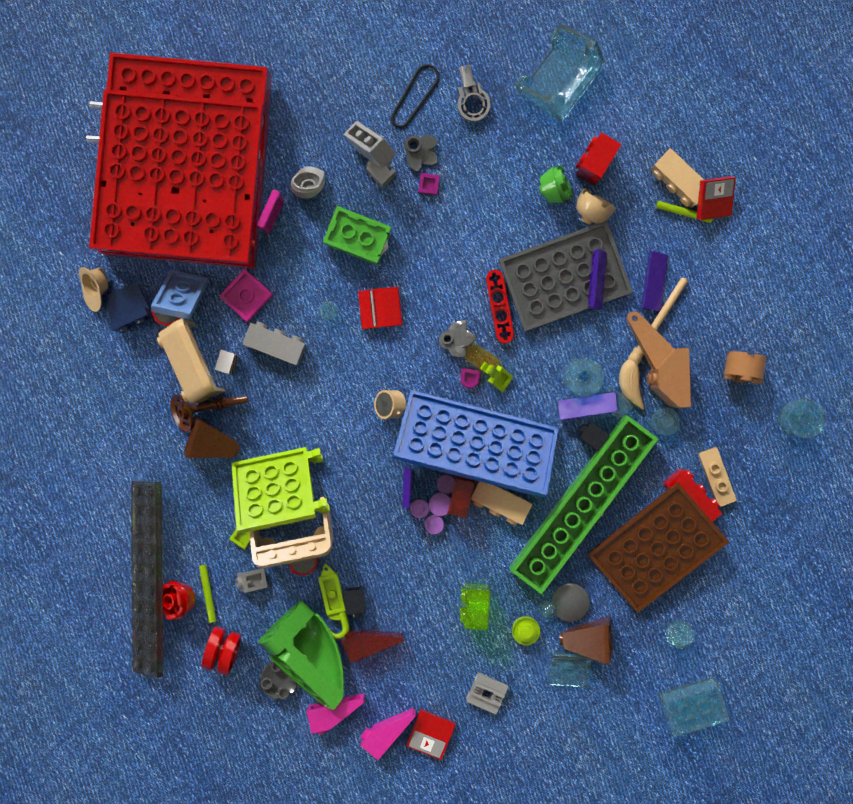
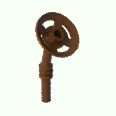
[170,394,249,432]

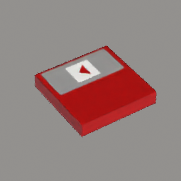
[697,176,736,220]
[406,709,456,760]

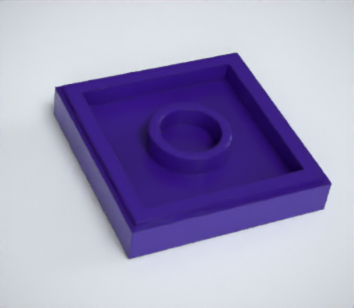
[402,466,412,508]

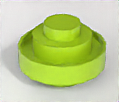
[512,616,540,645]

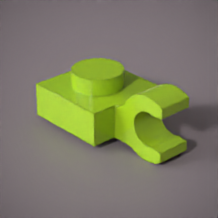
[480,362,514,392]

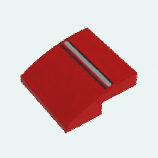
[358,287,403,329]

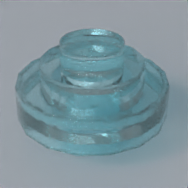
[651,408,680,436]
[665,620,694,649]

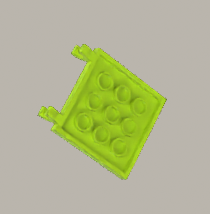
[231,447,330,534]

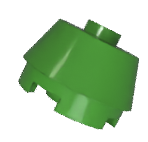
[539,165,573,203]

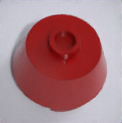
[156,581,195,620]

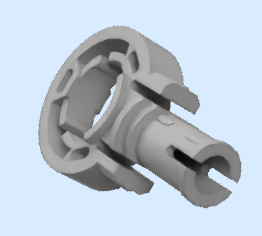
[457,65,490,122]

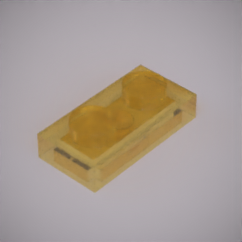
[462,343,501,376]

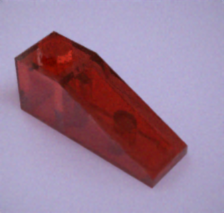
[342,630,404,663]

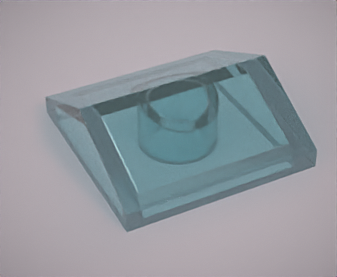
[549,653,591,688]

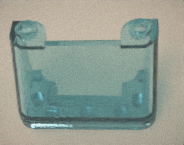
[515,24,603,121]

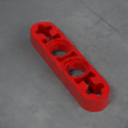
[486,270,514,344]

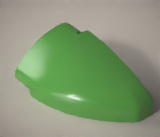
[258,600,344,710]

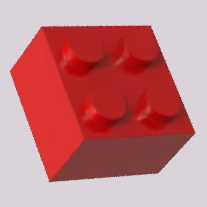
[575,132,622,186]

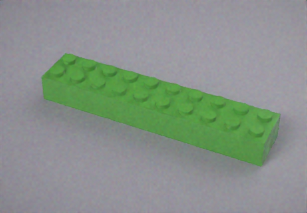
[509,415,658,594]

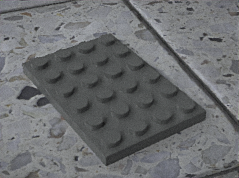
[498,221,633,332]

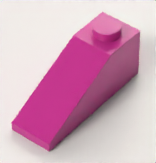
[307,693,365,735]
[360,708,416,760]

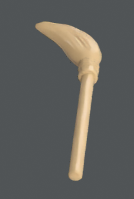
[619,278,688,410]

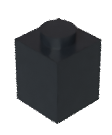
[577,422,610,451]
[344,586,366,617]

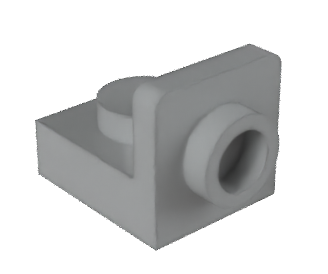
[235,568,267,593]

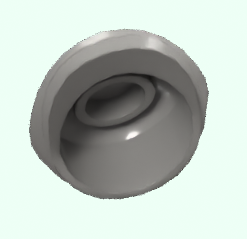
[290,166,325,199]

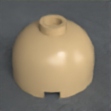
[576,188,616,225]

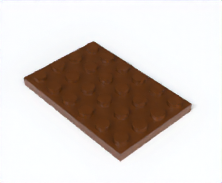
[588,482,729,613]

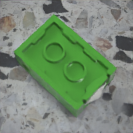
[323,206,392,266]

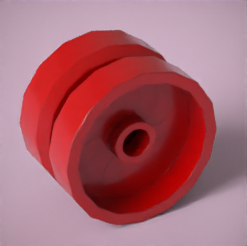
[201,626,242,676]

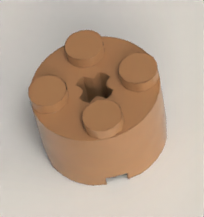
[723,351,767,385]

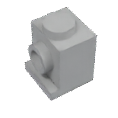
[366,160,396,188]

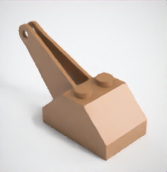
[626,312,691,407]

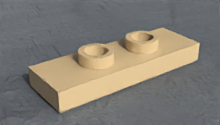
[697,447,737,507]

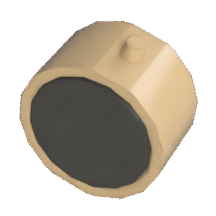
[374,390,406,419]

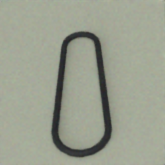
[391,64,439,128]

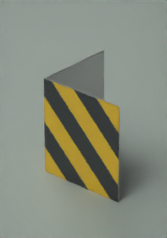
[215,350,238,375]

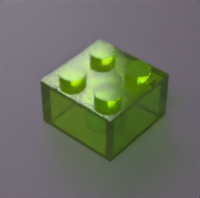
[459,582,490,630]

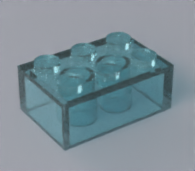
[658,677,730,737]

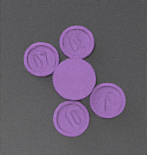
[410,475,470,534]

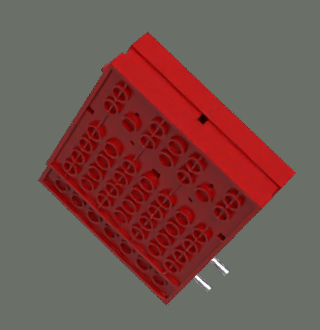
[86,52,272,269]

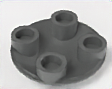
[551,582,589,622]
[260,661,298,699]

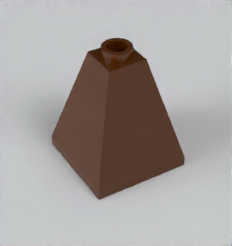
[184,416,240,458]
[559,616,613,664]

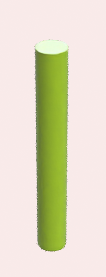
[656,201,713,223]
[199,564,217,623]

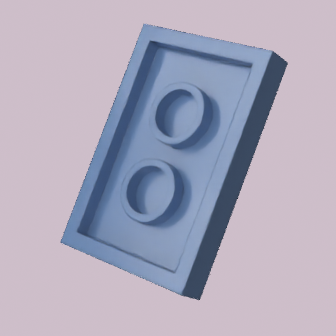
[151,270,208,320]

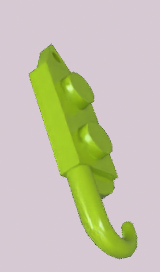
[318,563,349,639]

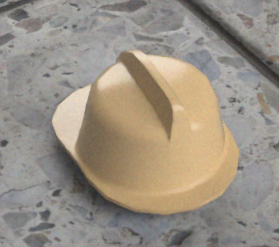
[79,267,109,312]

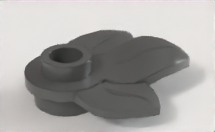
[404,135,438,172]
[439,320,477,358]

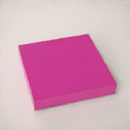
[257,189,285,234]
[219,268,273,323]

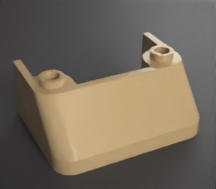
[157,318,225,404]
[250,497,333,568]

